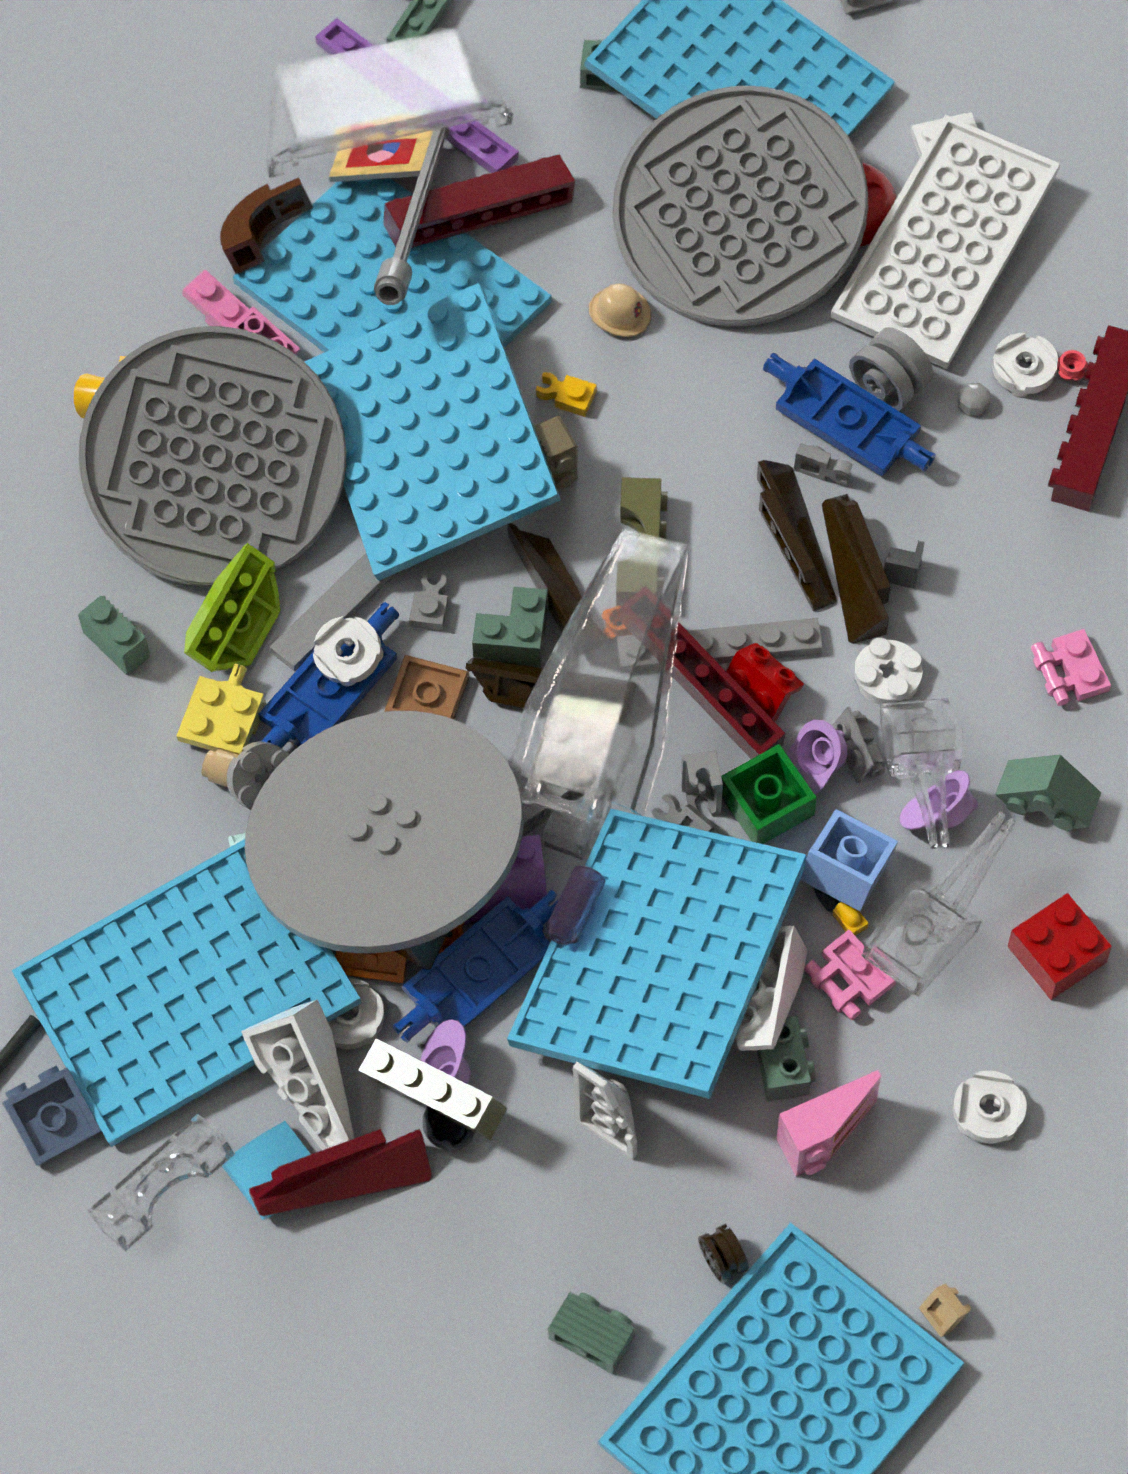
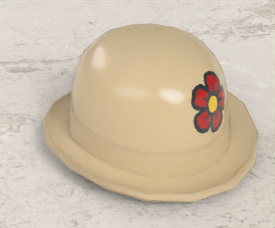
[589,283,651,337]

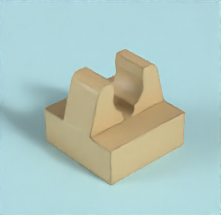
[919,1283,971,1337]

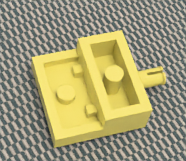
[176,664,266,755]

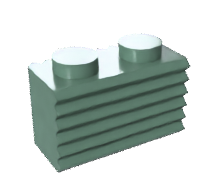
[78,596,150,675]
[548,1292,635,1374]

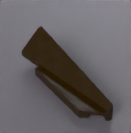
[757,460,837,611]
[822,494,891,644]
[507,523,608,657]
[465,658,636,724]

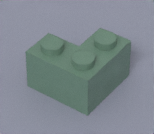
[472,587,548,668]
[995,754,1102,831]

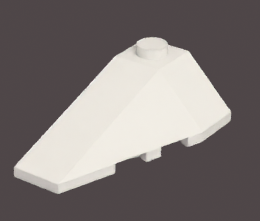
[736,925,808,1051]
[241,999,354,1150]
[573,1062,637,1160]

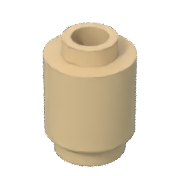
[201,749,239,787]

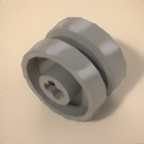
[849,327,934,411]

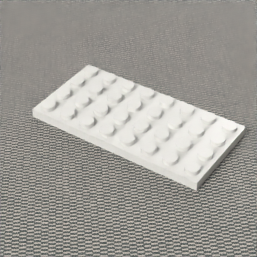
[831,115,1060,369]

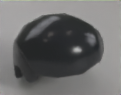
[422,1106,475,1151]

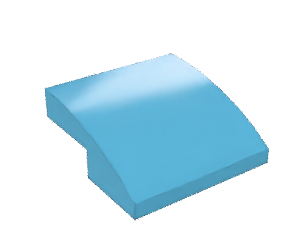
[221,1121,311,1220]

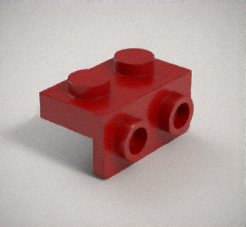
[726,643,804,721]

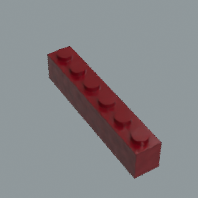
[383,154,575,248]
[1048,325,1128,512]
[620,587,786,759]

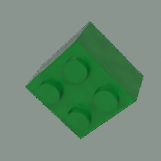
[721,744,817,844]

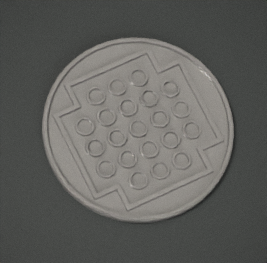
[613,86,868,327]
[79,326,346,587]
[245,711,524,953]

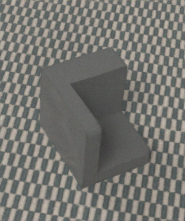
[884,540,925,589]

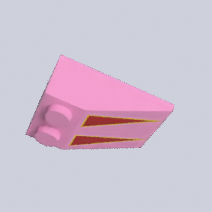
[777,1070,881,1176]

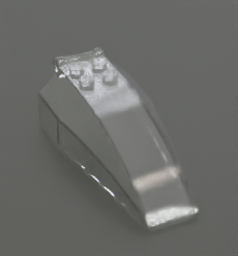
[508,528,689,823]

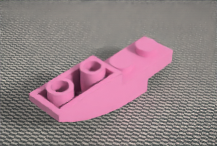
[182,269,300,355]

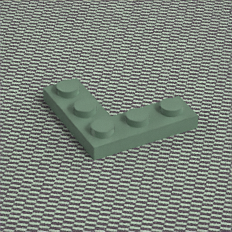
[386,0,452,57]

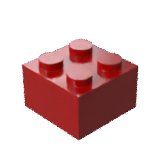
[1007,893,1112,1000]

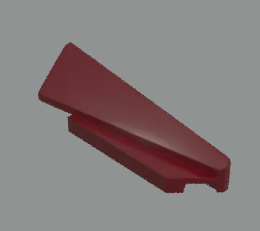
[248,1129,432,1216]

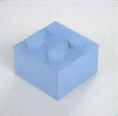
[800,809,898,911]

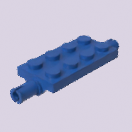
[763,353,936,477]
[258,602,399,749]
[393,890,565,1043]

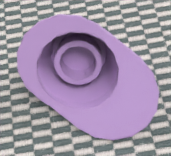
[786,719,847,794]
[899,770,978,830]
[421,1020,471,1084]

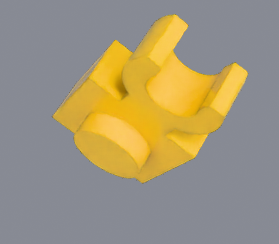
[536,372,597,417]

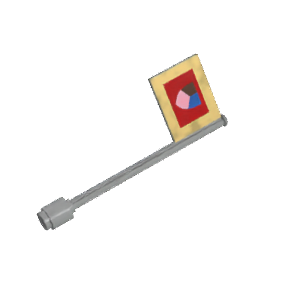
[329,123,450,305]

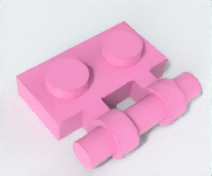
[1031,629,1111,706]
[804,930,896,1020]

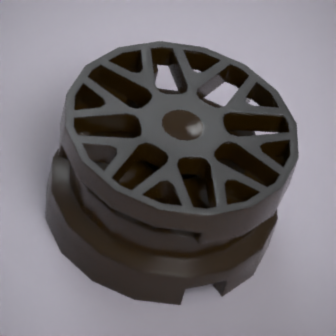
[698,1224,749,1283]

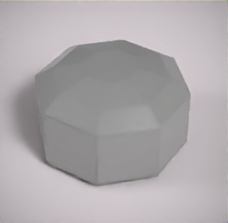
[958,383,990,416]

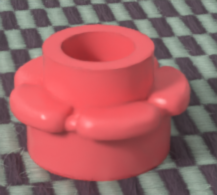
[1057,350,1088,381]

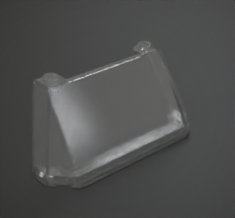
[266,28,513,178]

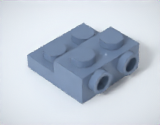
[2,1065,101,1166]

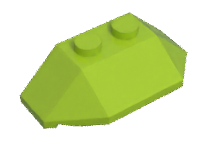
[184,543,281,672]

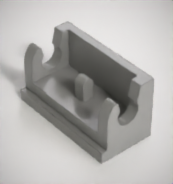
[681,750,723,816]

